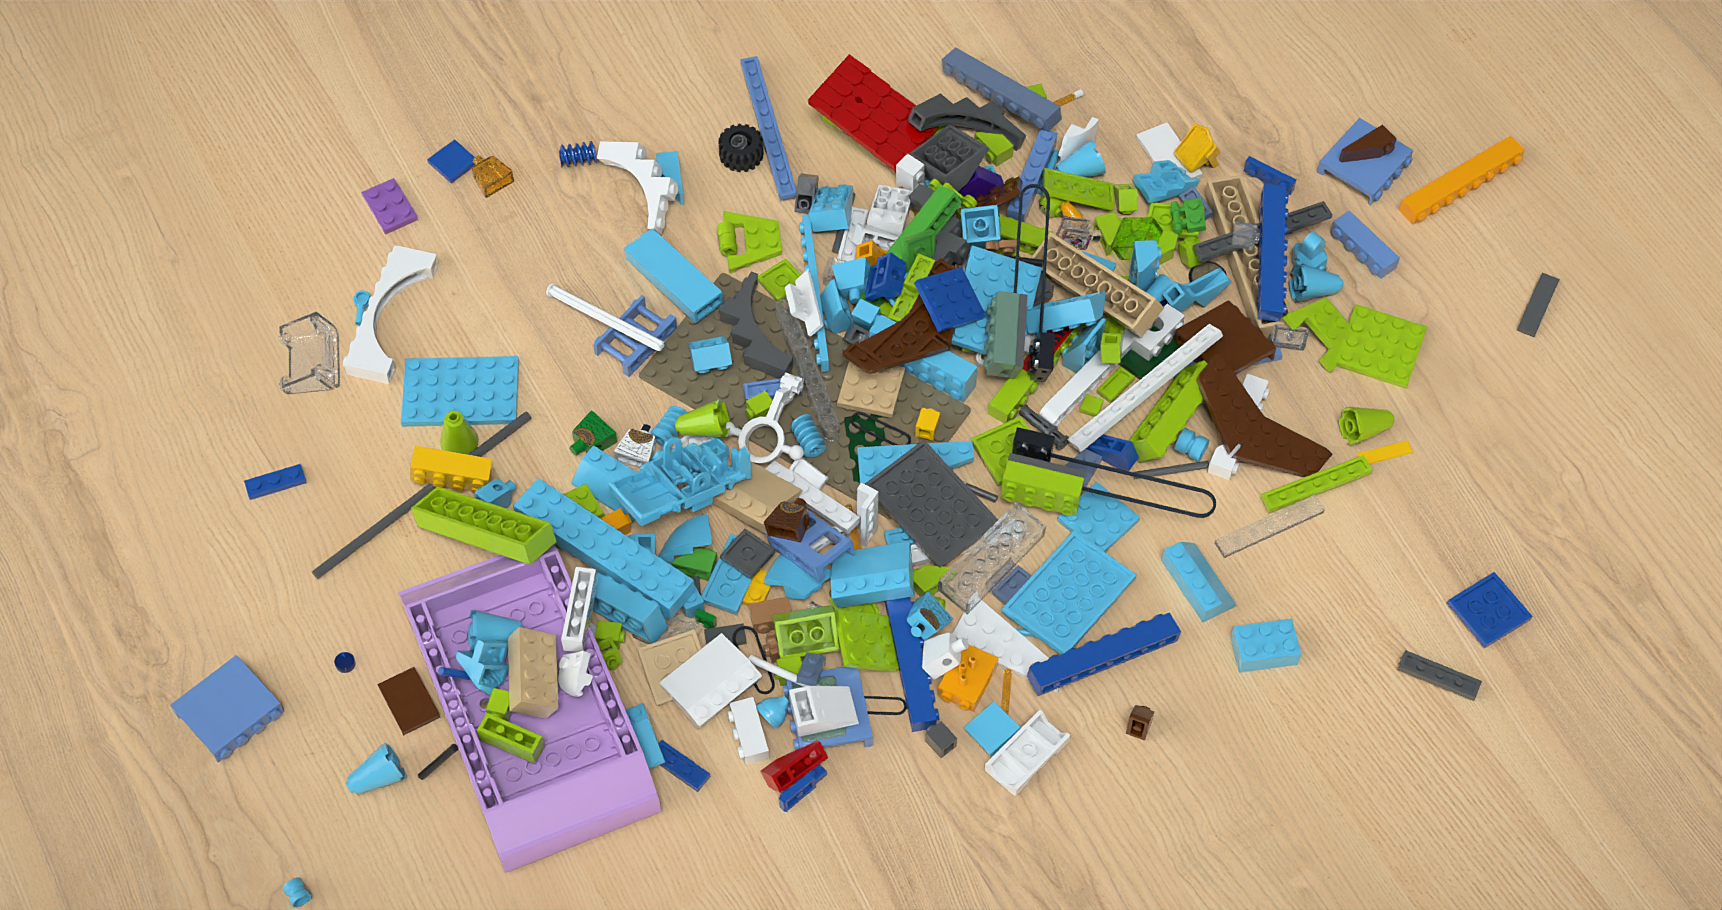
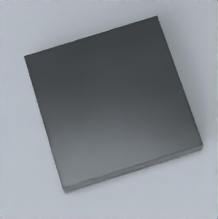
[720,528,776,580]

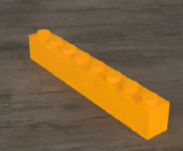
[1399,135,1525,225]

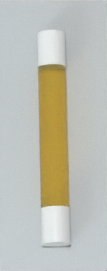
[1053,89,1083,106]

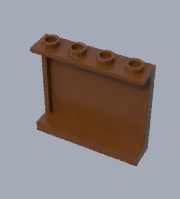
[1174,300,1276,375]

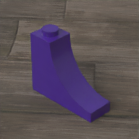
[958,166,1004,198]

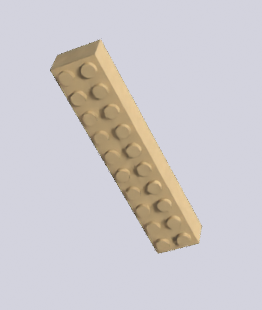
[1205,175,1293,339]

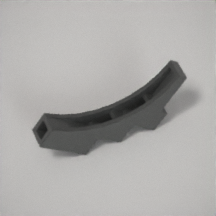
[908,93,1026,151]
[909,184,970,274]
[719,271,793,378]

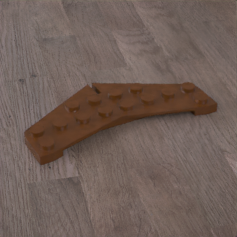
[843,258,956,374]
[1196,353,1333,477]

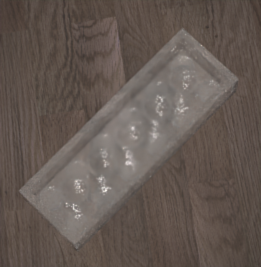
[938,502,1046,615]

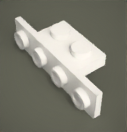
[785,271,823,336]

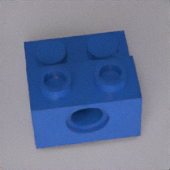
[865,252,906,302]

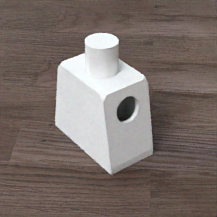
[922,632,969,680]

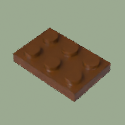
[974,176,1023,207]

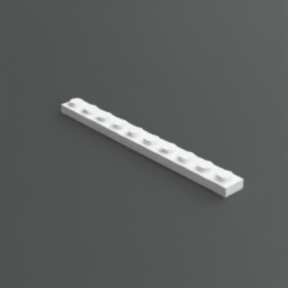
[1067,324,1223,452]

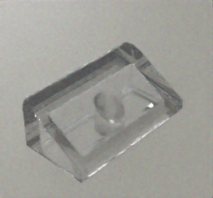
[1268,324,1309,351]

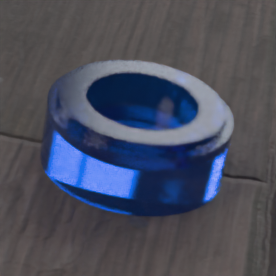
[334,652,356,673]

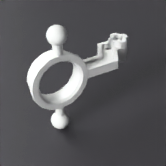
[726,373,804,464]

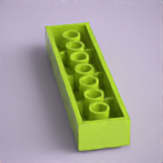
[411,486,556,565]

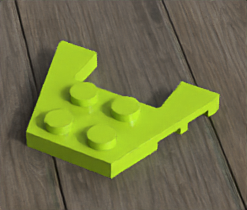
[723,211,782,273]
[1283,297,1349,373]

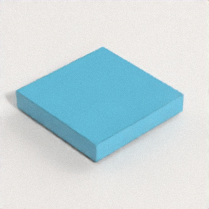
[964,702,1021,757]

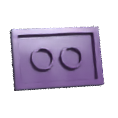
[361,178,418,235]

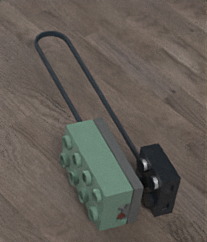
[983,184,1055,382]

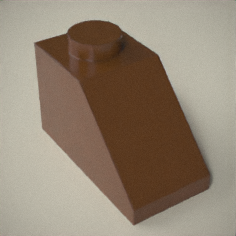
[1126,705,1155,741]

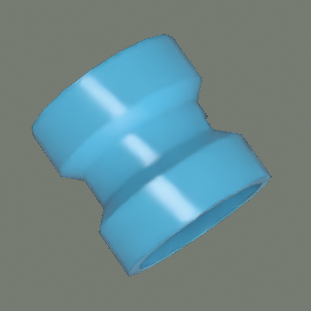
[283,878,311,908]

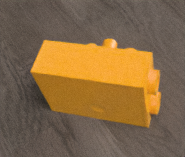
[937,644,999,712]

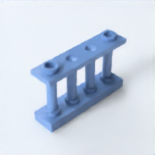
[593,295,677,377]

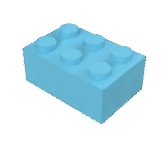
[1230,619,1301,673]

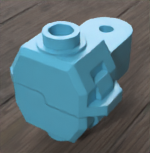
[1292,231,1328,271]

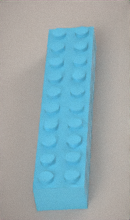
[513,478,695,620]

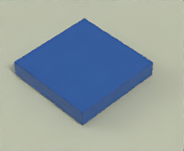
[427,139,478,183]

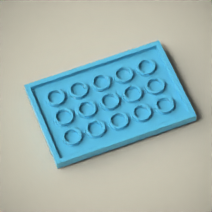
[952,245,1042,355]
[401,356,519,427]
[1002,531,1137,655]

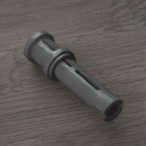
[1019,405,1069,451]

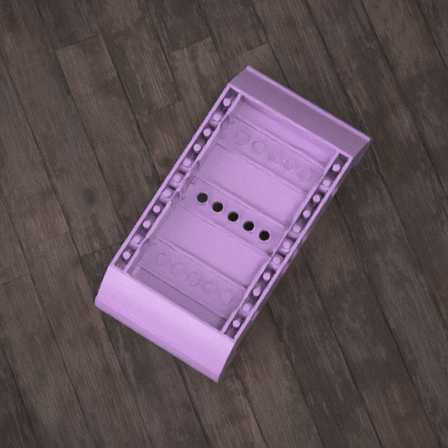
[398,545,662,873]

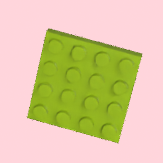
[1336,304,1427,389]

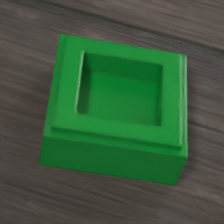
[695,609,717,629]

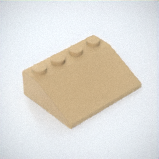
[713,461,803,534]

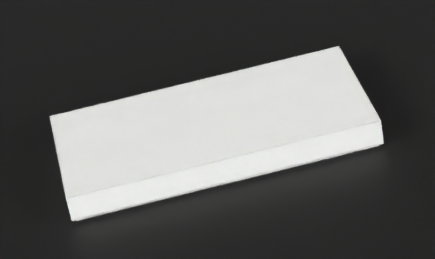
[1136,123,1203,179]

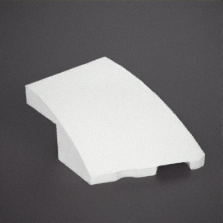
[1054,117,1099,170]

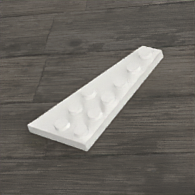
[952,594,1060,693]

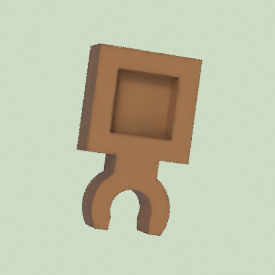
[985,239,1017,256]
[763,632,779,663]

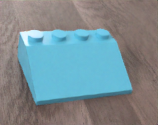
[831,541,915,608]

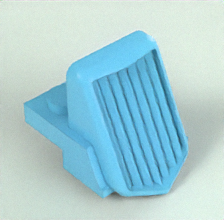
[456,640,509,695]

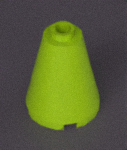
[675,399,730,438]
[1339,407,1394,445]
[440,411,479,455]

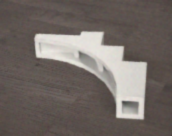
[597,141,678,235]

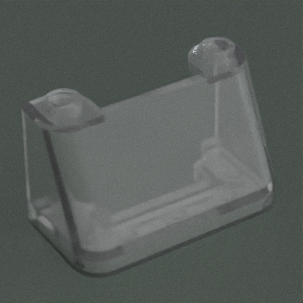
[279,312,340,394]

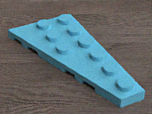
[857,441,974,484]

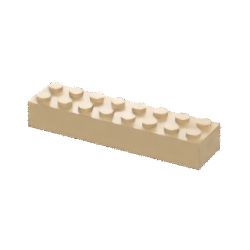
[1031,232,1164,338]

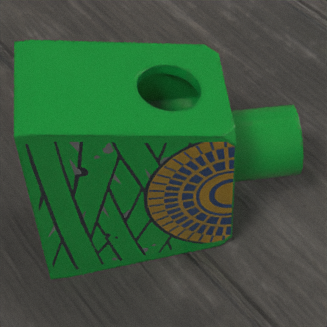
[569,410,617,456]

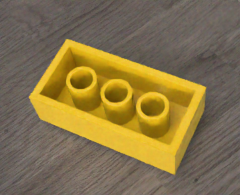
[410,446,492,494]

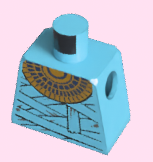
[907,592,953,640]

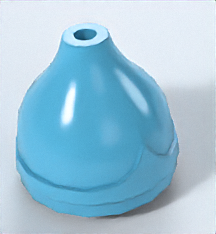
[756,696,790,729]

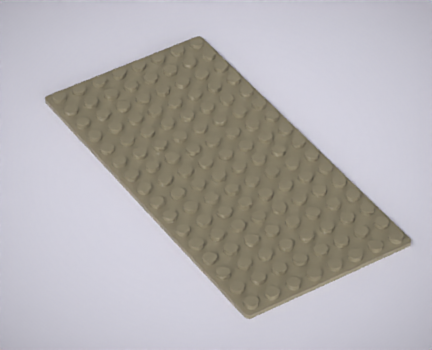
[639,273,971,519]

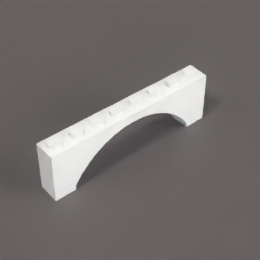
[343,245,439,384]

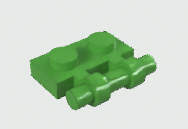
[1170,198,1206,234]

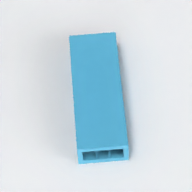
[624,228,724,323]

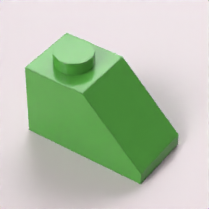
[672,548,717,581]

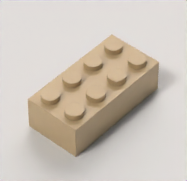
[508,627,558,719]

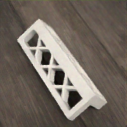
[857,483,878,548]

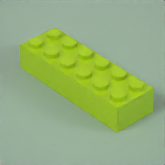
[1128,360,1207,463]

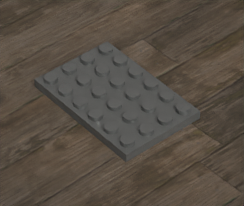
[865,440,1000,568]

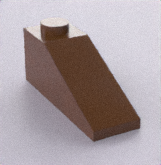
[1339,124,1397,163]

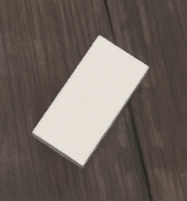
[789,457,829,491]

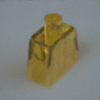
[472,155,514,198]

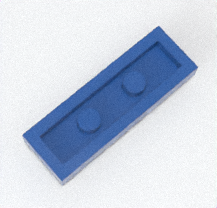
[1243,156,1297,195]
[244,464,306,500]
[659,740,710,792]

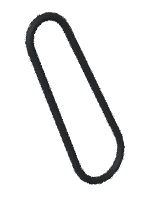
[732,626,775,694]

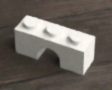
[1131,304,1185,361]

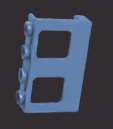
[766,510,855,582]

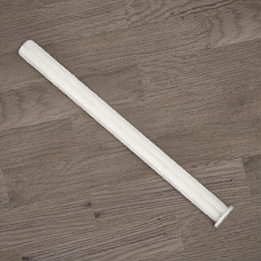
[546,283,665,351]

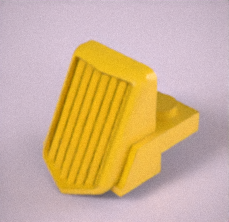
[1174,122,1221,173]

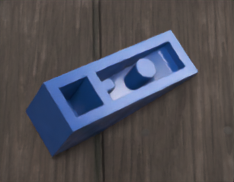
[1085,435,1139,471]

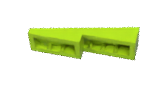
[888,253,935,323]

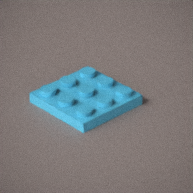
[1057,482,1140,553]

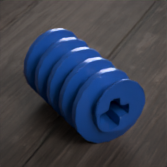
[559,141,597,167]

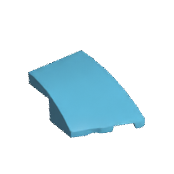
[1133,160,1199,203]
[658,514,712,563]
[764,555,831,600]

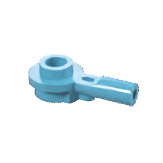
[353,290,371,326]

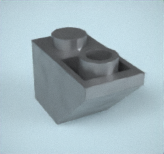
[794,173,819,214]

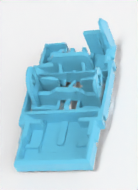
[609,437,752,526]

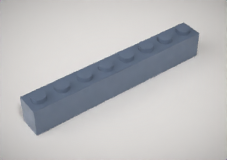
[941,47,1062,132]

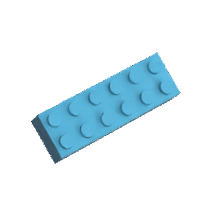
[869,314,978,402]

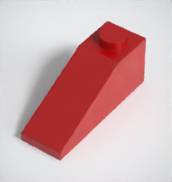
[760,740,828,793]

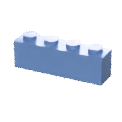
[1330,211,1400,279]

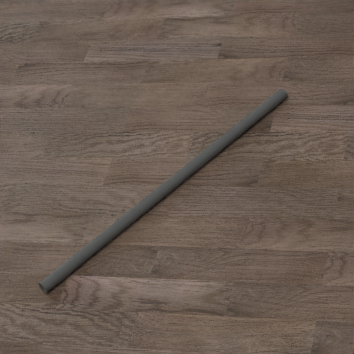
[312,411,532,579]

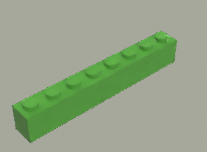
[856,185,962,307]

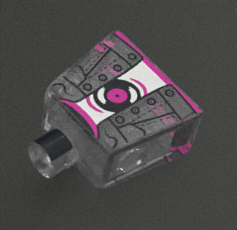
[1056,216,1101,250]

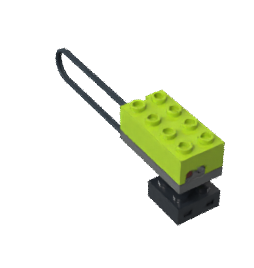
[1001,427,1216,518]

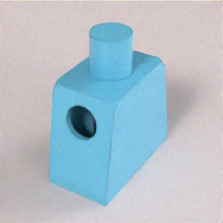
[832,257,871,304]
[475,479,517,508]

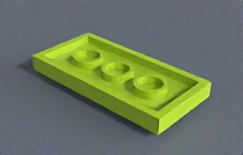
[1042,168,1115,211]

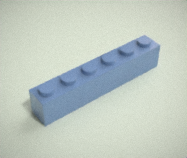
[1007,128,1058,223]

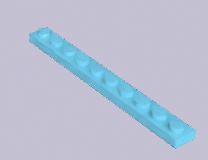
[799,214,829,372]

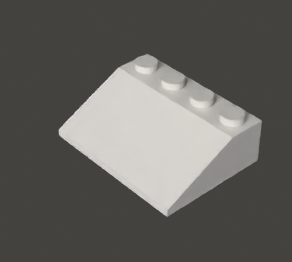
[659,633,762,730]

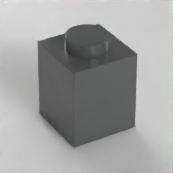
[843,323,869,344]
[925,721,957,758]

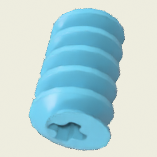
[651,406,687,447]
[791,414,827,457]

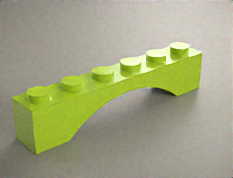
[1101,276,1129,364]

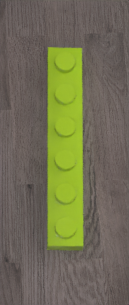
[1261,455,1373,513]

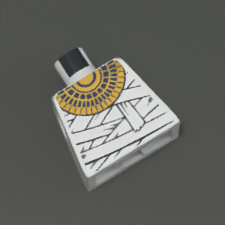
[614,424,656,469]

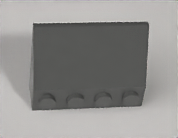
[909,124,989,192]

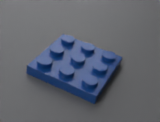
[914,267,986,333]
[1447,572,1533,648]

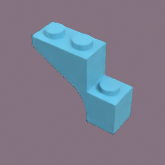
[1162,268,1232,313]

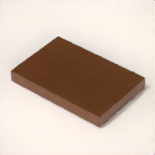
[377,667,441,736]

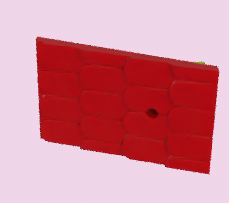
[808,54,939,173]

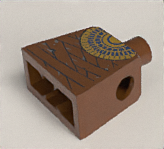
[764,498,810,543]

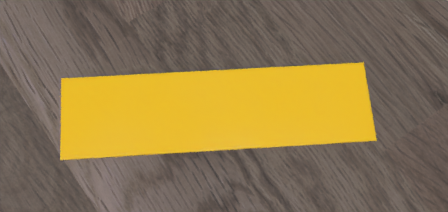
[1357,440,1414,464]

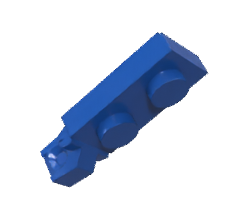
[778,764,827,812]

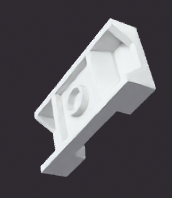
[985,710,1071,797]

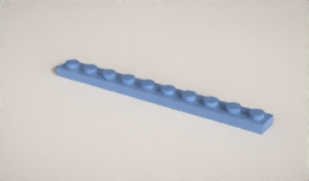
[740,56,797,200]

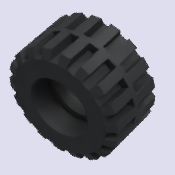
[718,124,764,172]

